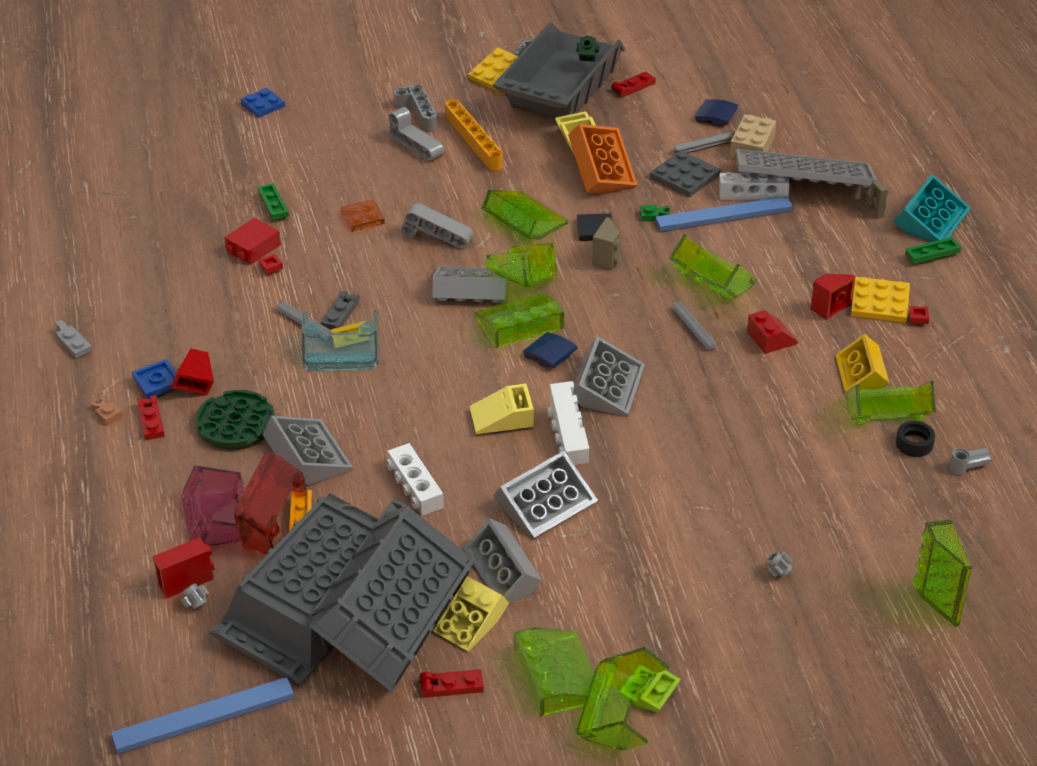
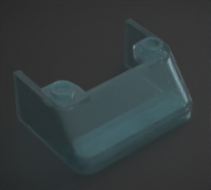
[302,310,379,371]

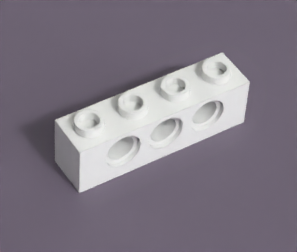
[719,172,790,200]
[386,443,444,516]

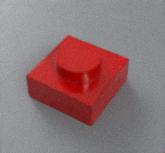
[259,254,283,275]
[909,306,929,324]

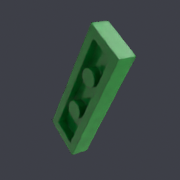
[258,183,289,221]
[905,237,961,265]

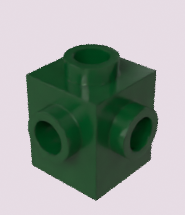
[576,36,599,62]

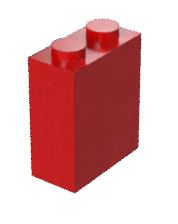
[224,217,281,265]
[152,537,215,599]

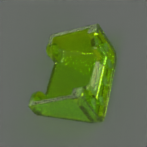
[485,243,557,288]

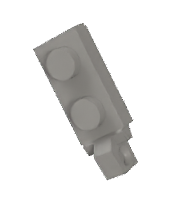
[55,320,93,358]

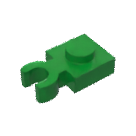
[640,205,671,222]

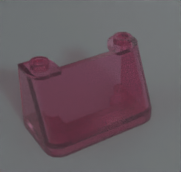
[182,465,255,547]

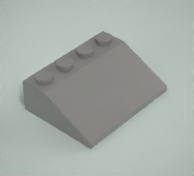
[433,267,509,303]
[574,336,645,416]
[263,416,353,485]
[493,451,598,539]

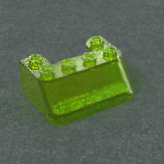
[669,234,757,300]

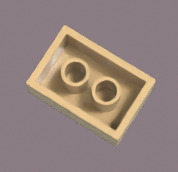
[730,114,776,159]

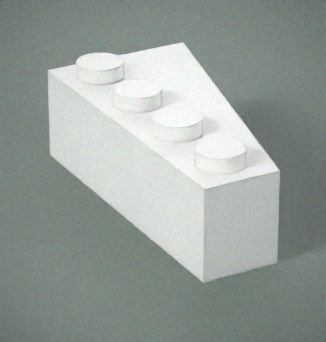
[547,381,589,465]

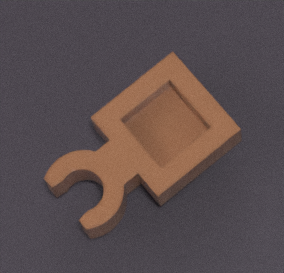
[91,396,123,425]

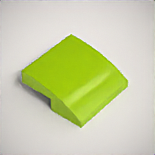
[618,662,681,712]

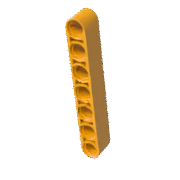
[445,99,503,171]

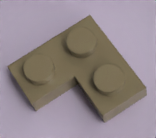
[860,180,888,219]

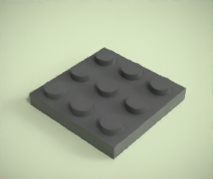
[650,150,721,197]

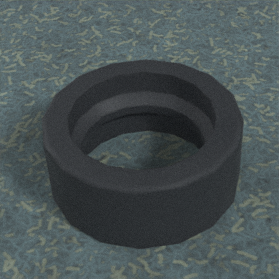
[896,421,935,457]

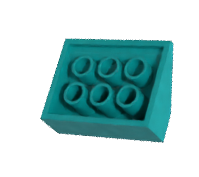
[893,174,971,242]

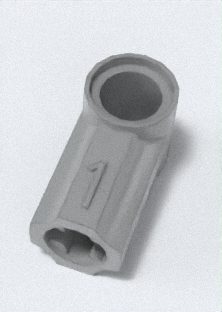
[949,448,991,475]

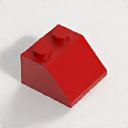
[811,273,856,320]
[747,310,798,354]

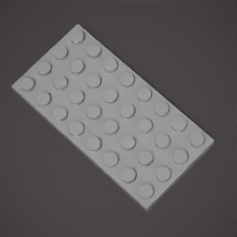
[735,148,877,188]

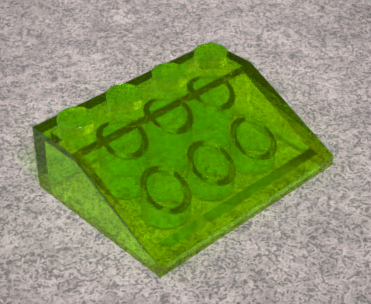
[481,190,569,241]
[475,294,564,348]
[913,519,972,627]
[514,627,605,716]

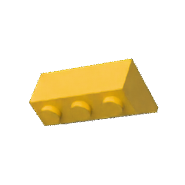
[835,334,890,395]

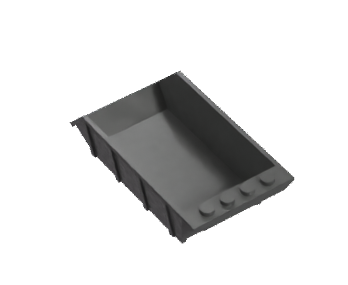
[493,22,625,117]
[209,493,378,686]
[308,499,475,692]

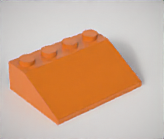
[568,124,637,194]

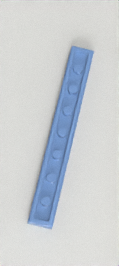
[655,196,793,232]
[111,677,294,754]

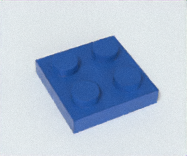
[240,88,285,118]
[131,359,176,399]

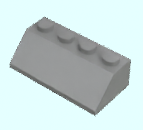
[463,518,543,603]

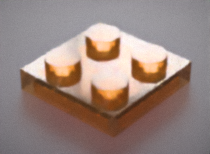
[341,199,385,232]

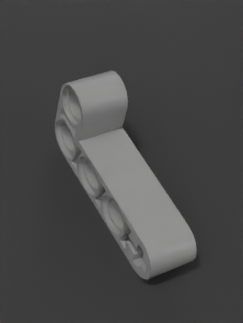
[394,85,437,132]
[389,107,444,161]
[401,203,474,249]

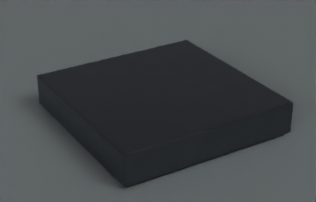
[577,213,612,241]

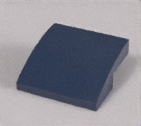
[695,99,738,126]
[523,332,578,368]

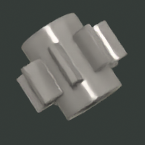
[766,551,792,578]
[181,583,209,610]

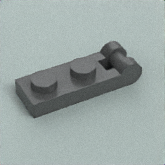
[321,291,360,330]

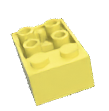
[469,384,534,434]
[433,576,509,652]

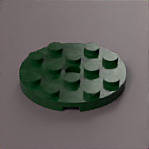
[196,390,275,450]

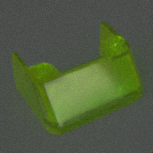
[845,381,936,424]
[576,647,669,751]

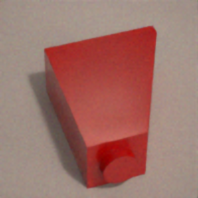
[170,348,214,395]

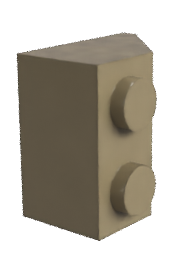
[592,217,621,270]

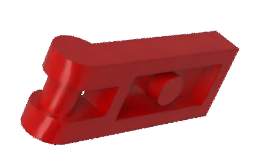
[611,71,656,97]
[137,395,165,440]
[419,669,484,698]

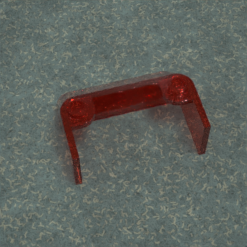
[234,451,307,555]

